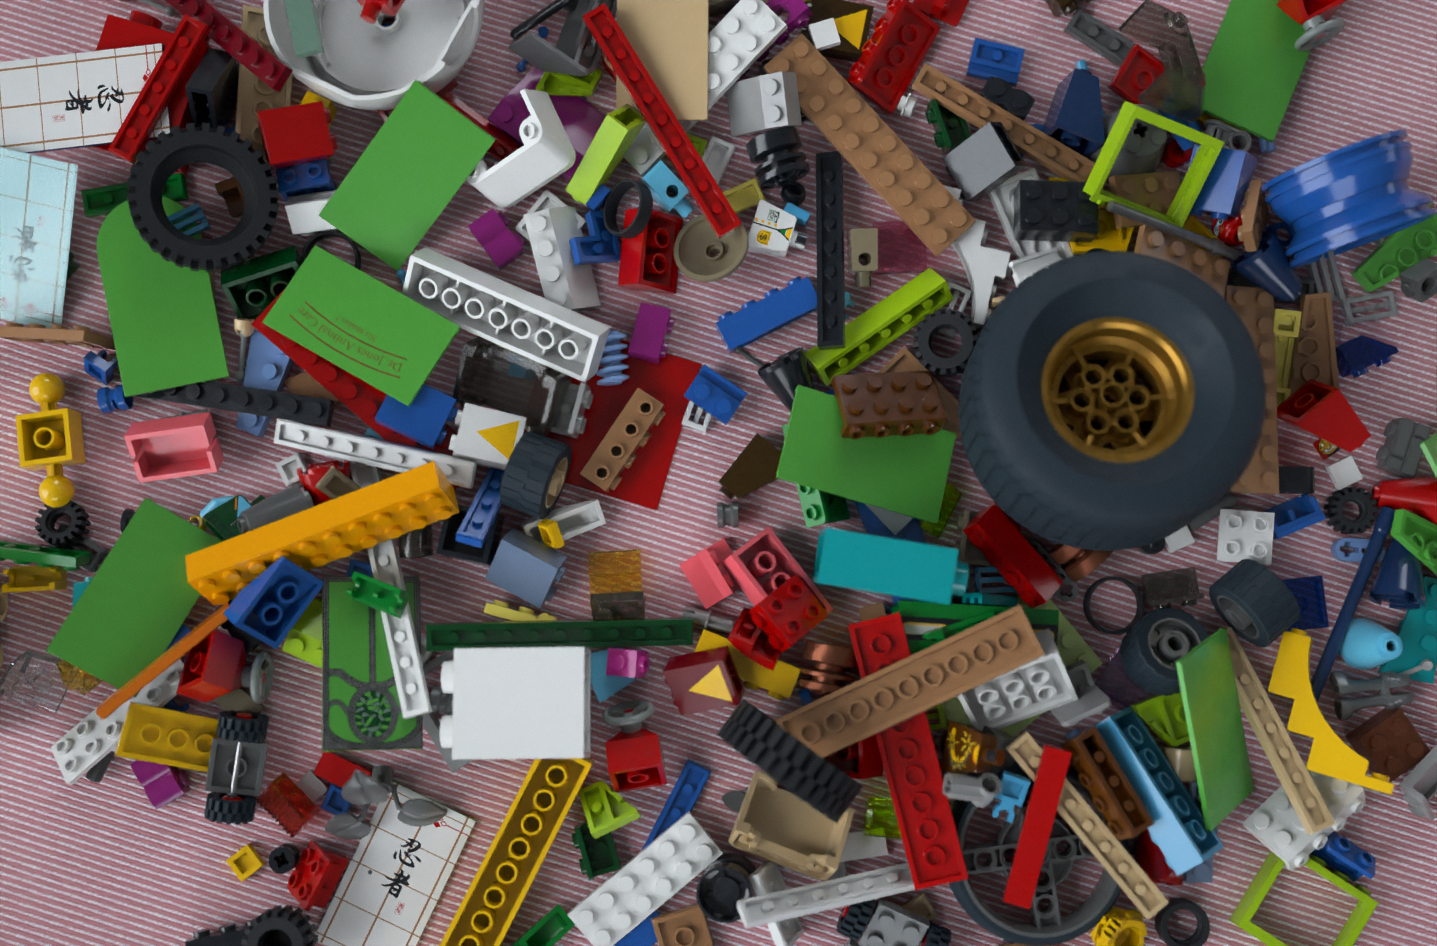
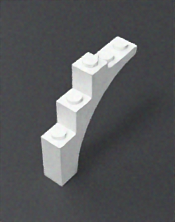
[943,185,1012,329]

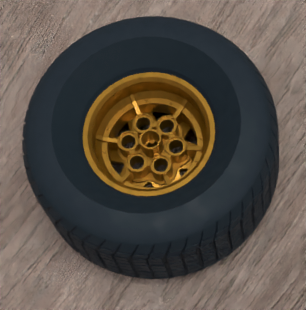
[958,251,1266,551]

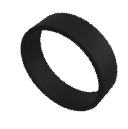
[603,179,653,239]
[301,231,361,270]
[1083,577,1144,634]

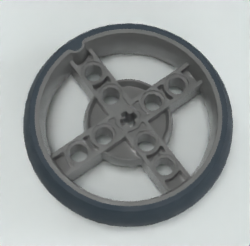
[949,761,1129,946]

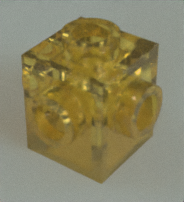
[56,659,103,695]

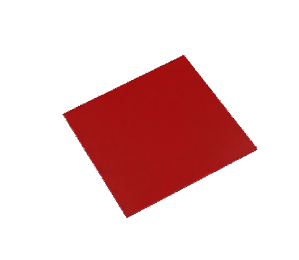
[523,340,701,510]

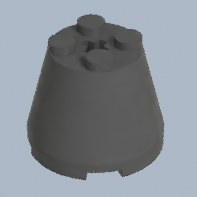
[1087,104,1167,180]

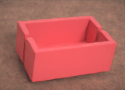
[124,412,224,483]

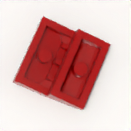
[728,607,782,671]

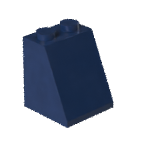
[1042,68,1105,157]

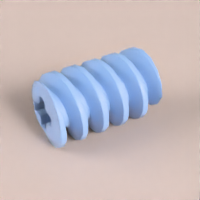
[596,331,630,386]

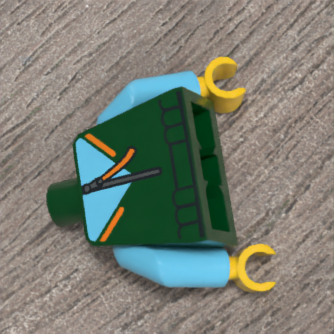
[189,495,266,542]

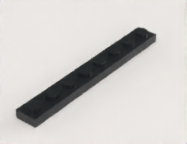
[816,151,846,350]
[136,381,335,427]

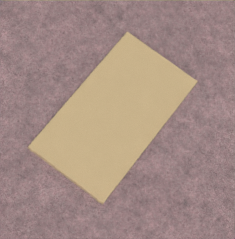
[616,0,709,121]

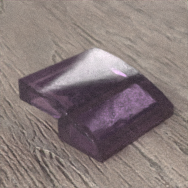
[1094,644,1154,711]

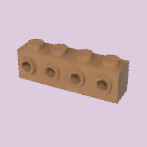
[580,388,666,493]

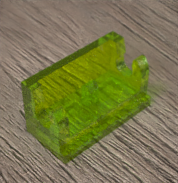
[864,797,902,840]

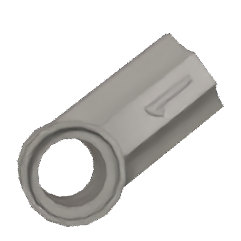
[942,773,1002,808]

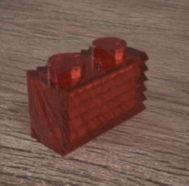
[257,772,321,837]

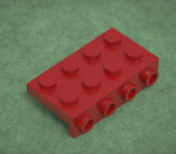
[847,0,941,114]

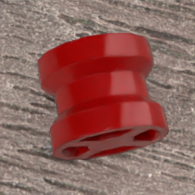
[1162,139,1192,168]

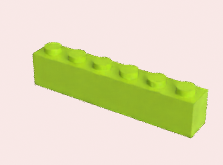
[806,268,953,386]

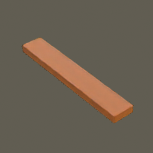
[96,602,230,719]

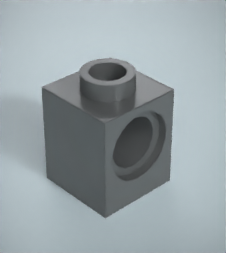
[1399,258,1437,303]

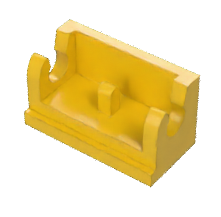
[2,565,67,593]

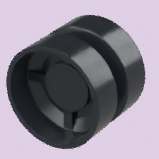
[696,853,757,923]

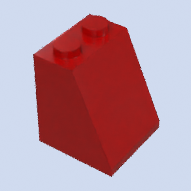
[257,101,338,171]
[1277,379,1371,453]

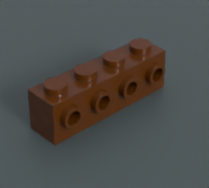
[1061,726,1154,840]

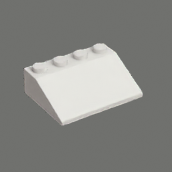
[958,628,1079,730]

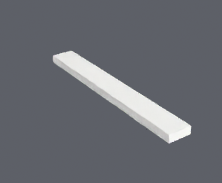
[274,419,477,489]
[737,862,915,929]

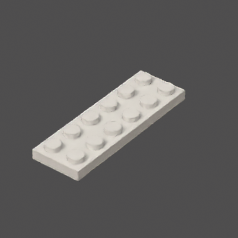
[567,811,723,946]

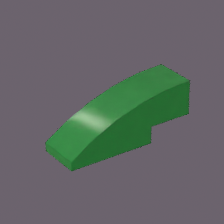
[510,904,575,946]

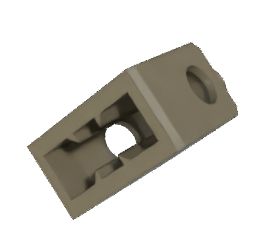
[847,228,878,287]

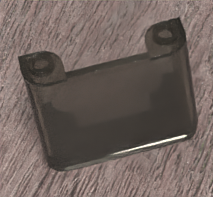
[453,337,573,436]

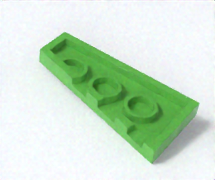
[1350,205,1437,292]
[1391,509,1437,575]

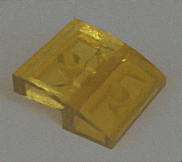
[589,549,643,608]

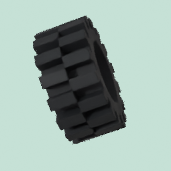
[1324,487,1378,534]
[35,500,91,549]

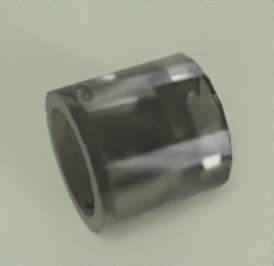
[398,524,434,559]

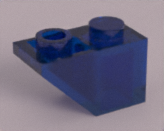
[1336,335,1399,378]

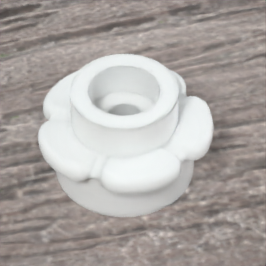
[897,93,918,118]

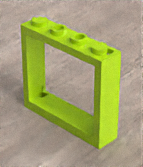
[1082,101,1225,228]
[1229,851,1378,946]

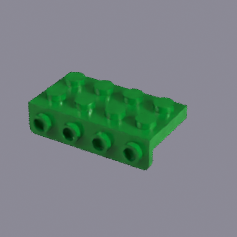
[782,424,850,528]

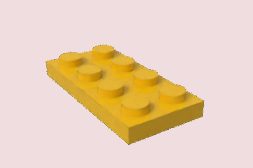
[115,701,219,772]

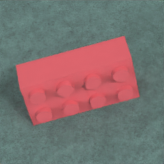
[721,526,833,613]

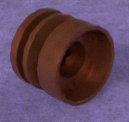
[799,641,858,695]

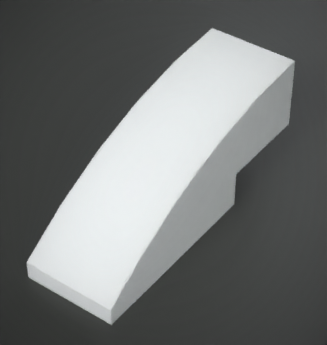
[519,499,606,544]

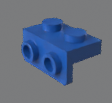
[1310,831,1376,882]

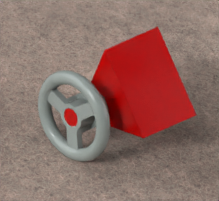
[1277,0,1346,51]
[176,631,274,704]
[603,700,667,793]

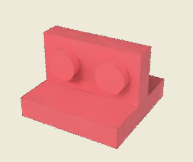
[680,538,741,609]

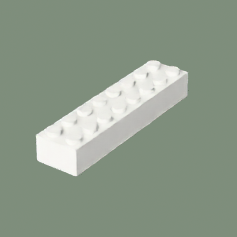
[402,247,611,383]

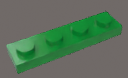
[0,541,91,570]

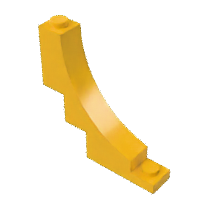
[1268,628,1395,795]

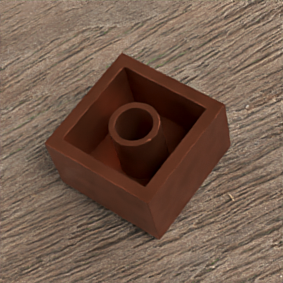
[1345,708,1431,783]

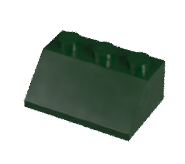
[220,245,302,320]

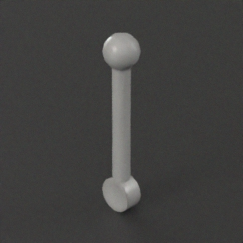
[1399,659,1433,675]

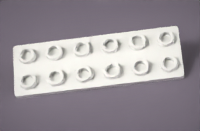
[51,658,184,785]

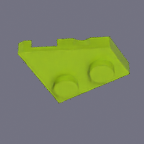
[536,68,603,96]
[578,780,641,839]

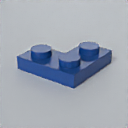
[569,211,621,265]

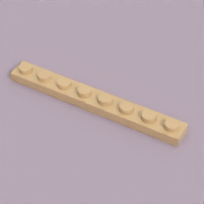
[1210,627,1336,835]
[1005,731,1169,920]

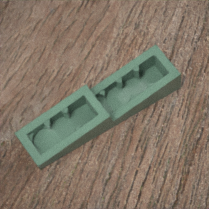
[284,0,324,59]

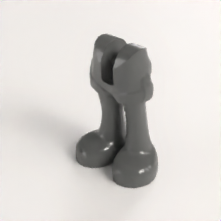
[1330,671,1414,721]

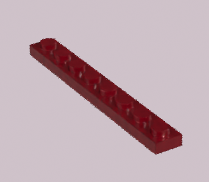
[165,0,293,93]

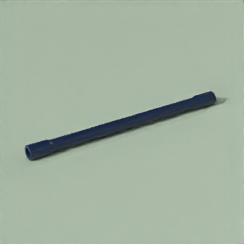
[1311,506,1395,702]

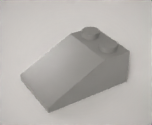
[726,71,802,137]

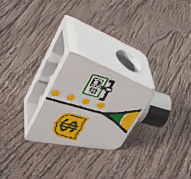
[748,199,808,257]

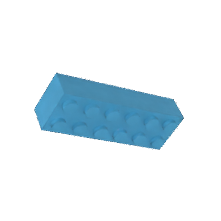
[1093,706,1224,875]

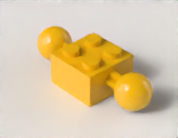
[15,373,86,508]

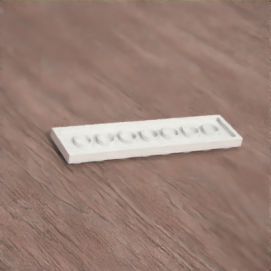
[624,0,788,177]

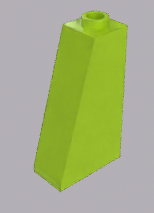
[566,104,646,205]

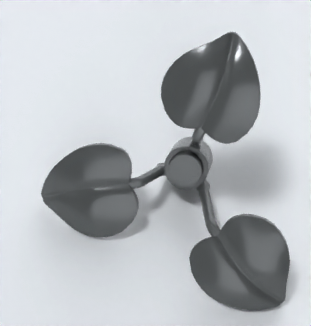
[325,765,447,840]

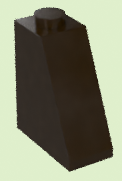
[718,433,782,500]

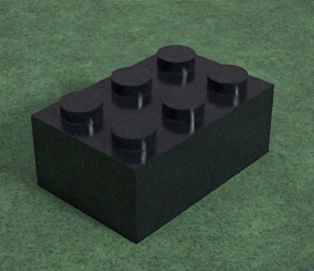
[1014,180,1099,242]

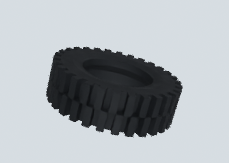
[127,123,279,272]
[718,699,863,823]

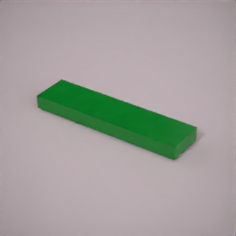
[81,173,189,218]

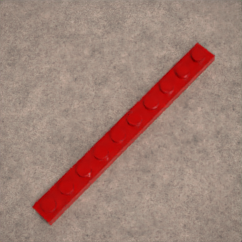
[583,3,742,239]

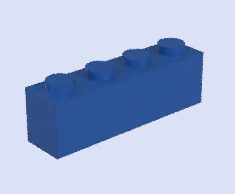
[716,276,817,354]

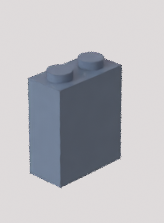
[485,527,567,608]

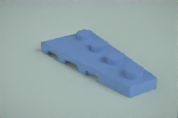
[236,329,294,438]

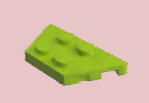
[1131,692,1190,747]

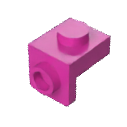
[606,648,650,678]

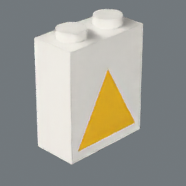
[449,403,527,471]

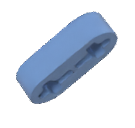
[1331,538,1385,563]

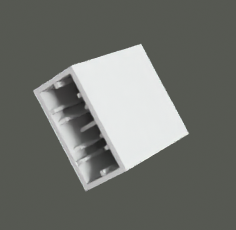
[440,647,591,759]

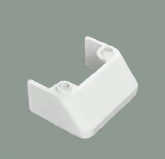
[466,89,576,208]

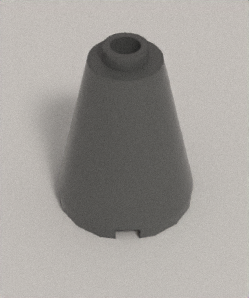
[237,483,314,534]

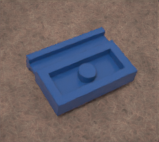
[966,37,1025,87]
[683,365,747,425]

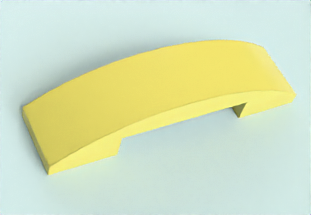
[1273,309,1302,406]

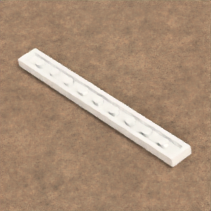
[350,463,432,719]

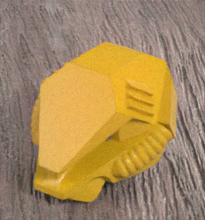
[1090,906,1147,946]

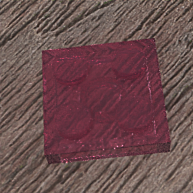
[872,221,927,275]

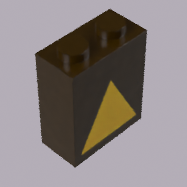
[801,0,874,62]

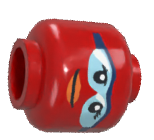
[1211,211,1244,247]

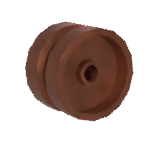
[1048,543,1114,582]

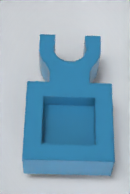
[992,770,1030,823]

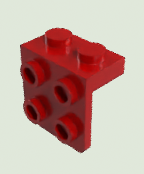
[749,575,828,653]

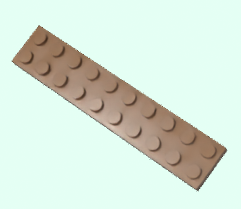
[763,33,976,257]
[775,605,1045,758]

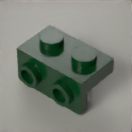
[925,99,971,155]
[572,822,621,881]

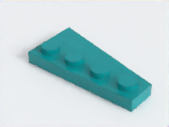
[1378,576,1437,684]

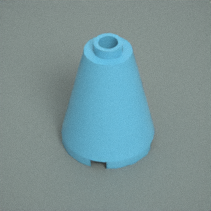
[1338,618,1403,670]

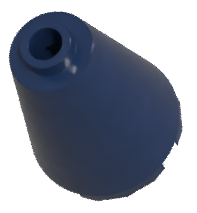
[1230,230,1303,302]
[1369,538,1426,610]

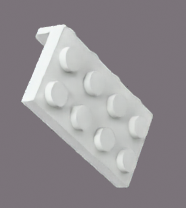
[1243,761,1366,871]

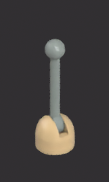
[234,318,255,381]

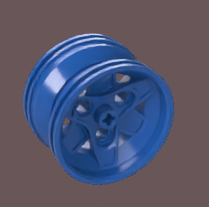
[1261,129,1437,268]

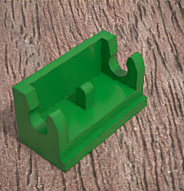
[347,571,411,619]

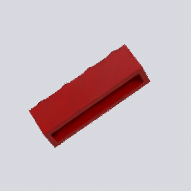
[962,504,1063,608]

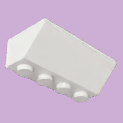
[523,207,601,312]

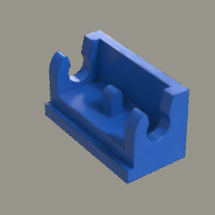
[1262,494,1326,539]

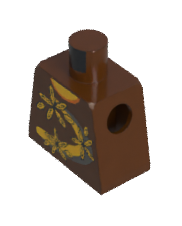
[941,720,1005,775]

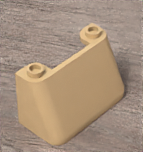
[728,771,855,880]

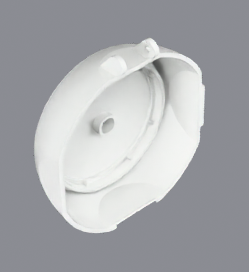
[263,0,485,110]

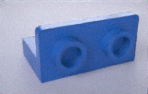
[276,159,337,202]

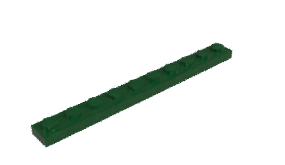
[426,617,693,651]

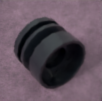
[746,127,810,189]

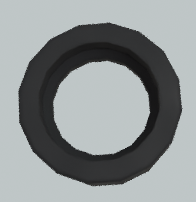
[1155,898,1210,946]

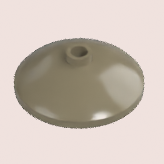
[674,214,749,282]

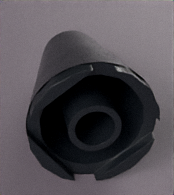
[757,347,815,412]

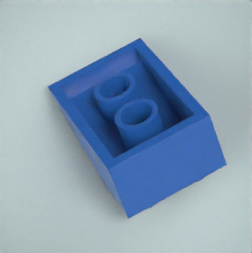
[224,556,325,649]

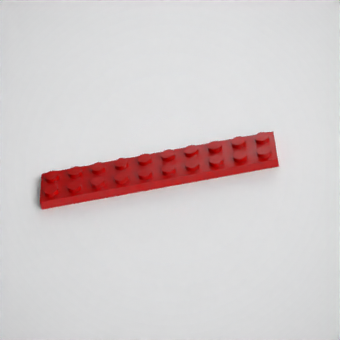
[251,289,479,491]
[848,612,969,890]

